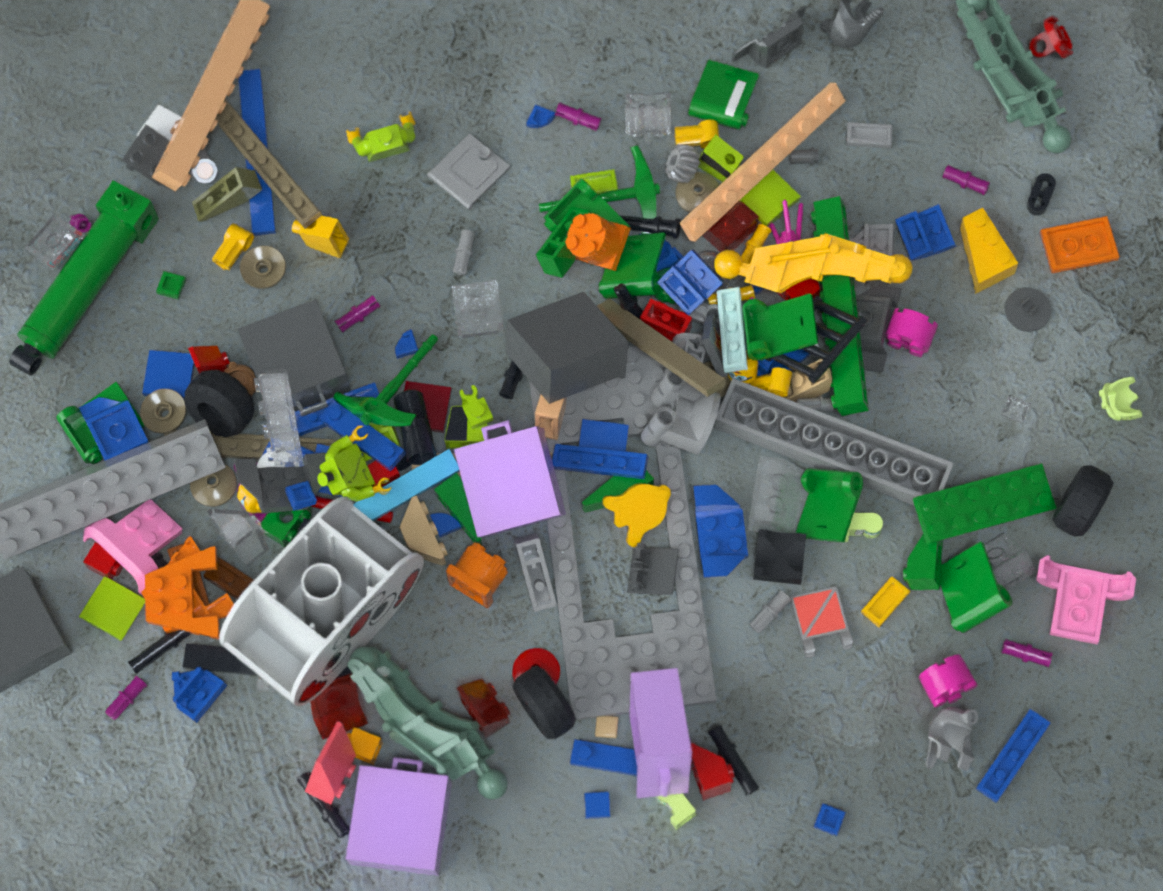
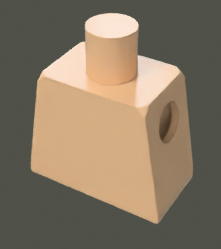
[535,395,567,440]

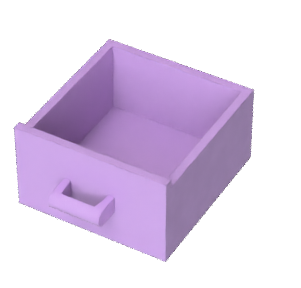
[454,420,566,537]
[629,668,691,798]
[346,757,452,876]

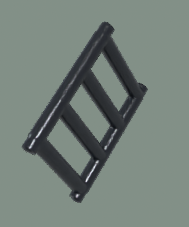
[765,295,867,384]

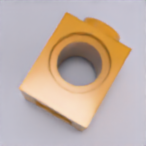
[347,727,383,765]

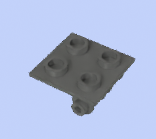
[122,124,170,186]
[627,543,679,595]

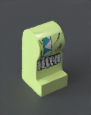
[845,513,883,542]
[656,793,696,830]

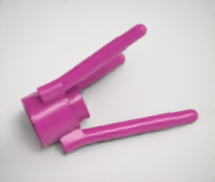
[769,200,803,244]

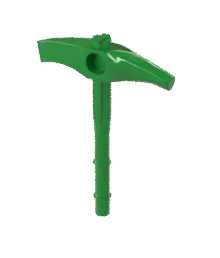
[539,145,660,234]
[333,334,438,426]

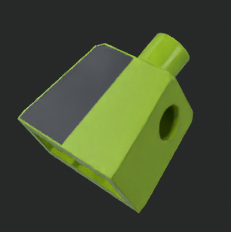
[698,134,744,182]
[445,394,490,449]

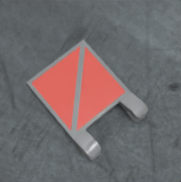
[790,586,853,658]

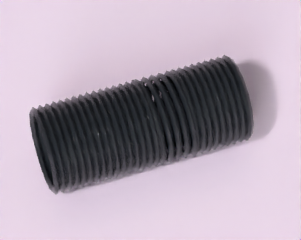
[393,390,437,465]

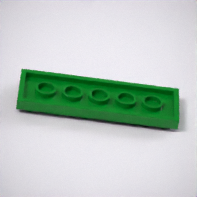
[913,464,1057,544]

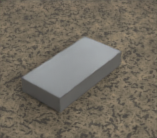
[846,122,892,148]

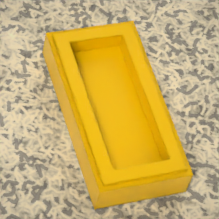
[861,576,910,628]

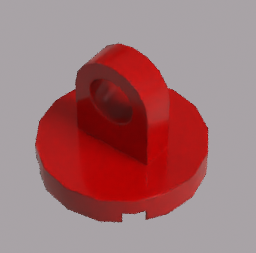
[1029,15,1074,59]

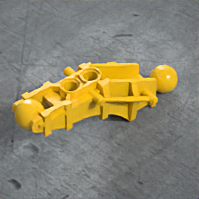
[714,233,913,293]

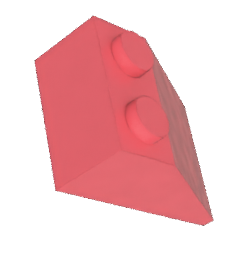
[305,722,356,805]

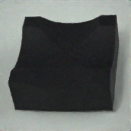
[753,529,806,585]

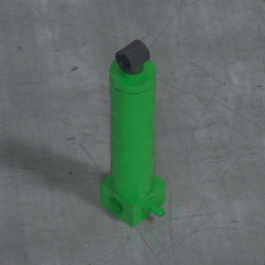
[9,180,159,376]

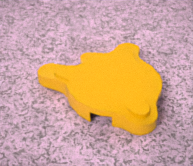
[602,483,671,547]

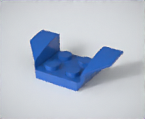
[79,397,149,460]
[693,485,748,578]

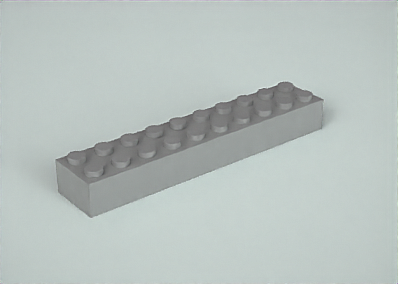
[715,379,954,506]
[0,419,226,560]

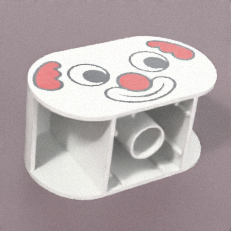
[220,497,424,707]

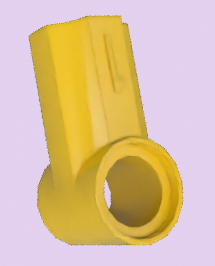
[674,120,719,149]
[212,223,254,270]
[750,367,793,397]

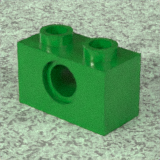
[259,506,312,547]

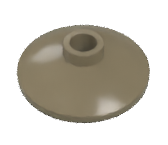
[675,172,719,213]
[240,246,286,289]
[140,389,186,434]
[190,464,237,507]

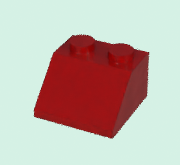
[690,743,735,801]

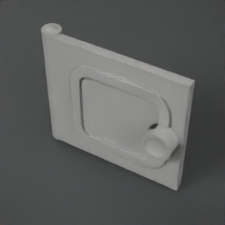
[427,133,510,210]

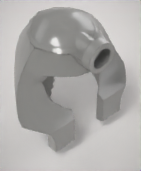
[925,707,978,771]

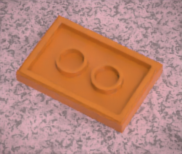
[1040,216,1120,274]

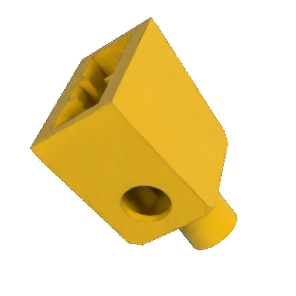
[292,215,349,258]

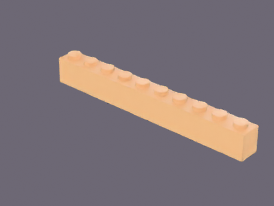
[152,0,270,191]

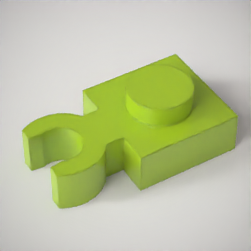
[460,385,494,429]

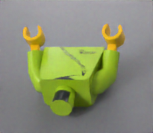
[346,112,415,162]
[317,426,392,502]

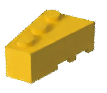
[960,208,1018,294]

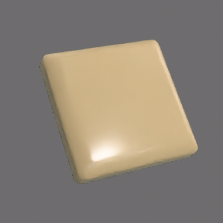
[595,716,618,738]

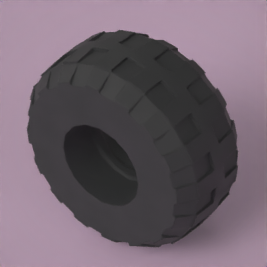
[185,370,254,437]
[1052,465,1114,537]
[512,667,576,739]

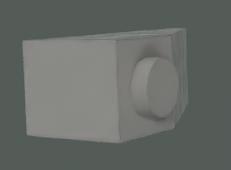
[514,533,557,612]

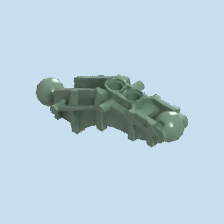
[956,0,1072,154]
[347,646,508,800]

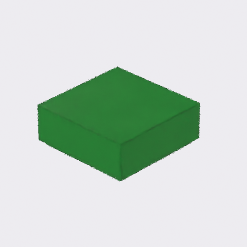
[156,271,186,300]

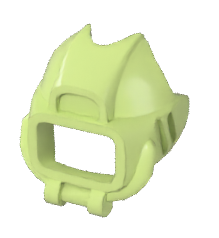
[1099,377,1142,421]

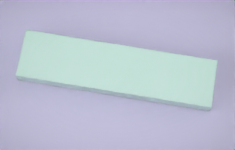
[717,287,748,373]

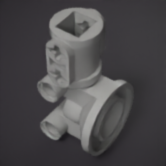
[641,333,720,455]

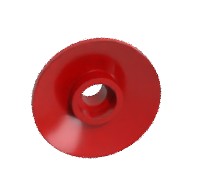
[512,648,560,685]

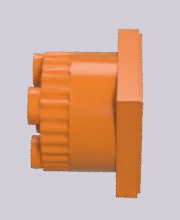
[565,213,631,271]
[446,542,508,609]

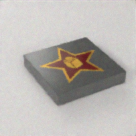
[701,314,728,377]

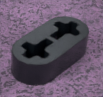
[1027,173,1056,216]

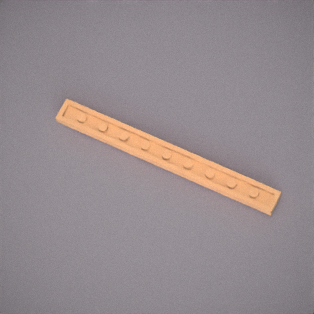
[680,83,845,242]

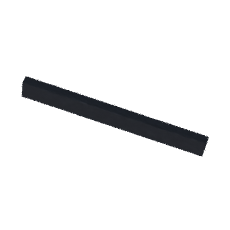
[182,643,358,686]

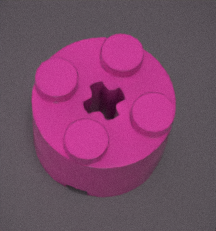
[885,308,938,357]
[919,654,978,708]

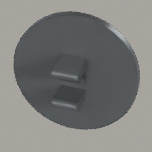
[1005,288,1051,332]

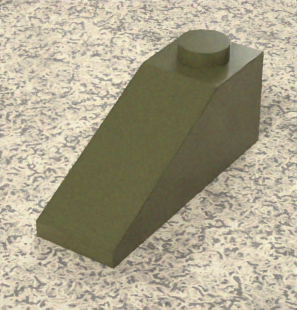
[192,167,262,222]

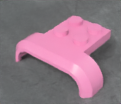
[83,499,183,594]
[1036,555,1136,644]

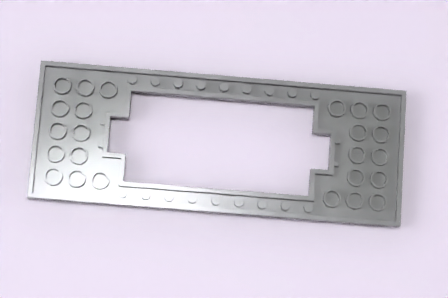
[529,346,717,721]

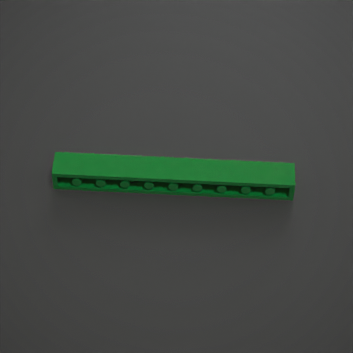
[811,196,869,416]

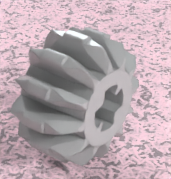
[665,144,700,183]

